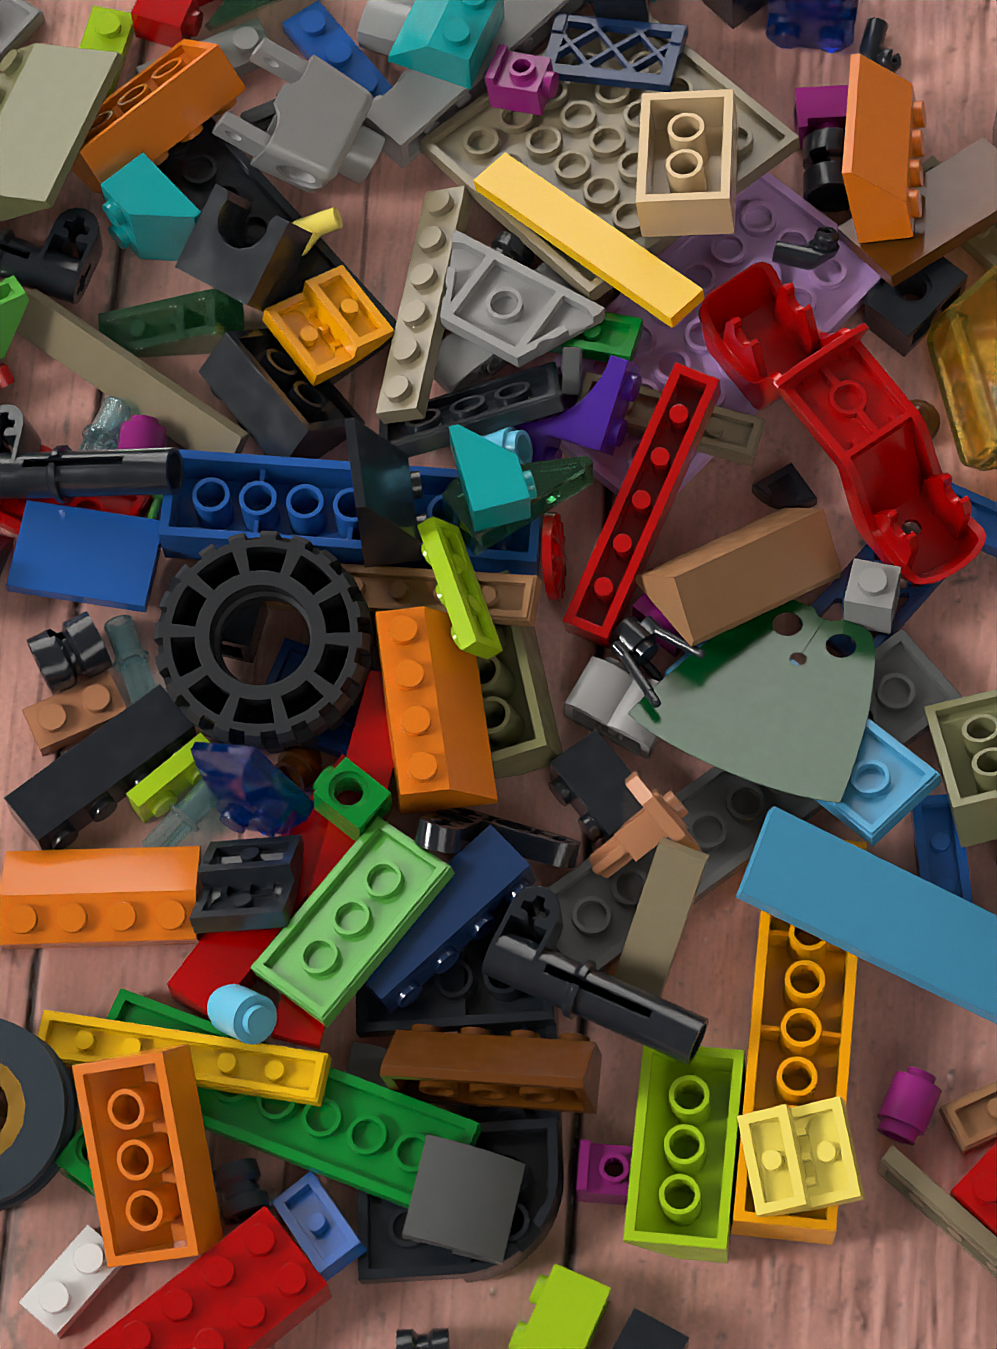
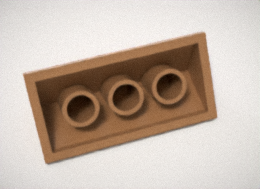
[635,507,842,647]

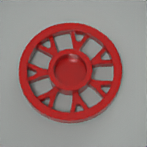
[542,512,567,601]

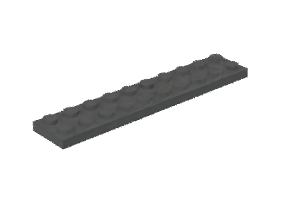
[532,629,962,972]

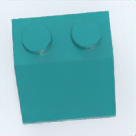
[388,0,505,89]
[100,153,201,261]

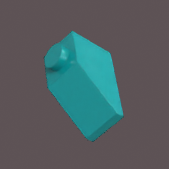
[449,424,537,532]

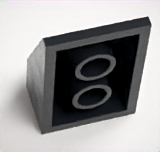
[344,418,426,568]

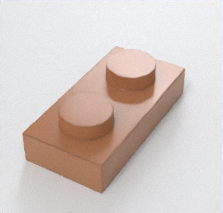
[22,671,126,756]

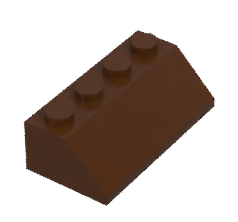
[380,1024,602,1114]

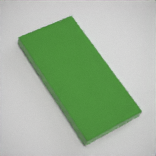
[250,816,455,1028]

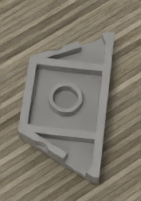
[440,230,605,367]

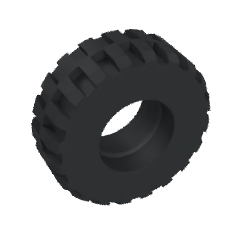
[154,531,376,754]

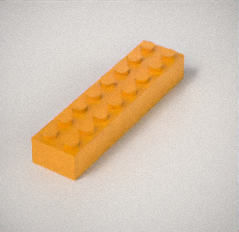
[731,840,867,1245]

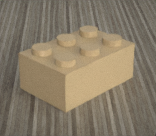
[636,89,738,237]

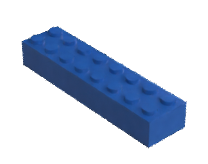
[158,449,546,576]

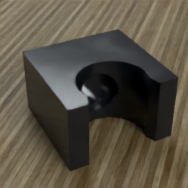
[175,184,313,312]

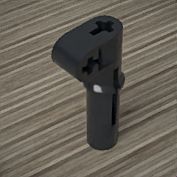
[0,207,103,305]
[0,404,184,503]
[482,885,709,1065]

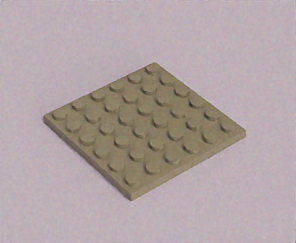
[419,14,800,302]

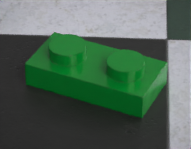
[548,312,644,362]

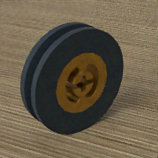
[0,1018,78,1210]

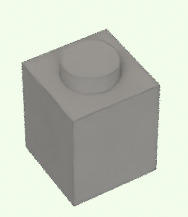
[844,558,901,634]

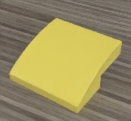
[737,1096,865,1217]

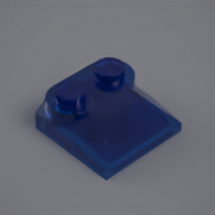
[765,0,859,53]
[190,742,314,837]

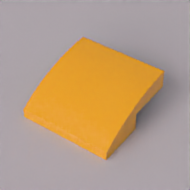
[262,265,394,386]

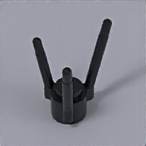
[609,615,706,708]

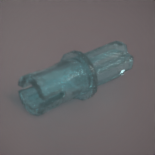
[78,396,131,450]
[104,615,156,704]
[142,774,227,847]

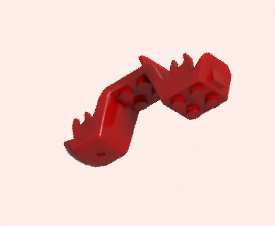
[698,261,986,585]

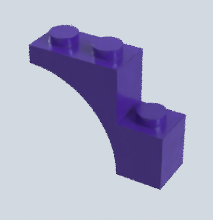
[512,355,642,485]

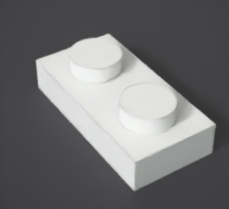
[19,1225,123,1339]

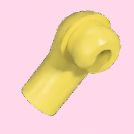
[293,207,343,256]

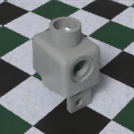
[212,37,385,193]

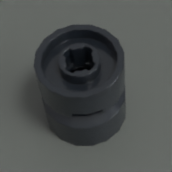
[803,128,850,212]
[26,611,113,695]

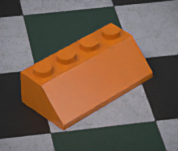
[71,39,247,194]
[842,54,926,243]
[375,606,498,815]
[0,846,202,949]
[72,1043,224,1268]

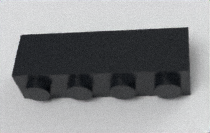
[4,684,197,850]

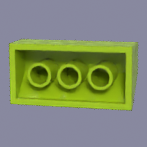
[623,1045,746,1263]

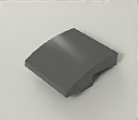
[402,1134,525,1265]

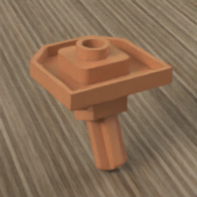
[589,770,701,878]

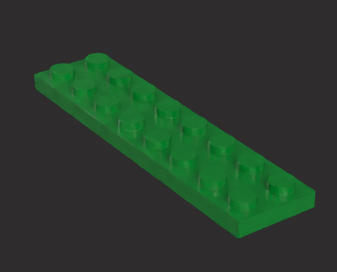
[106,988,482,1209]

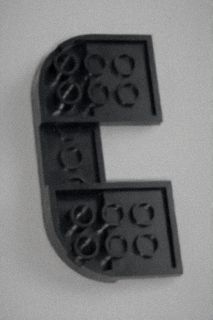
[356,907,564,1284]

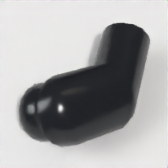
[859,17,902,73]
[772,226,839,270]

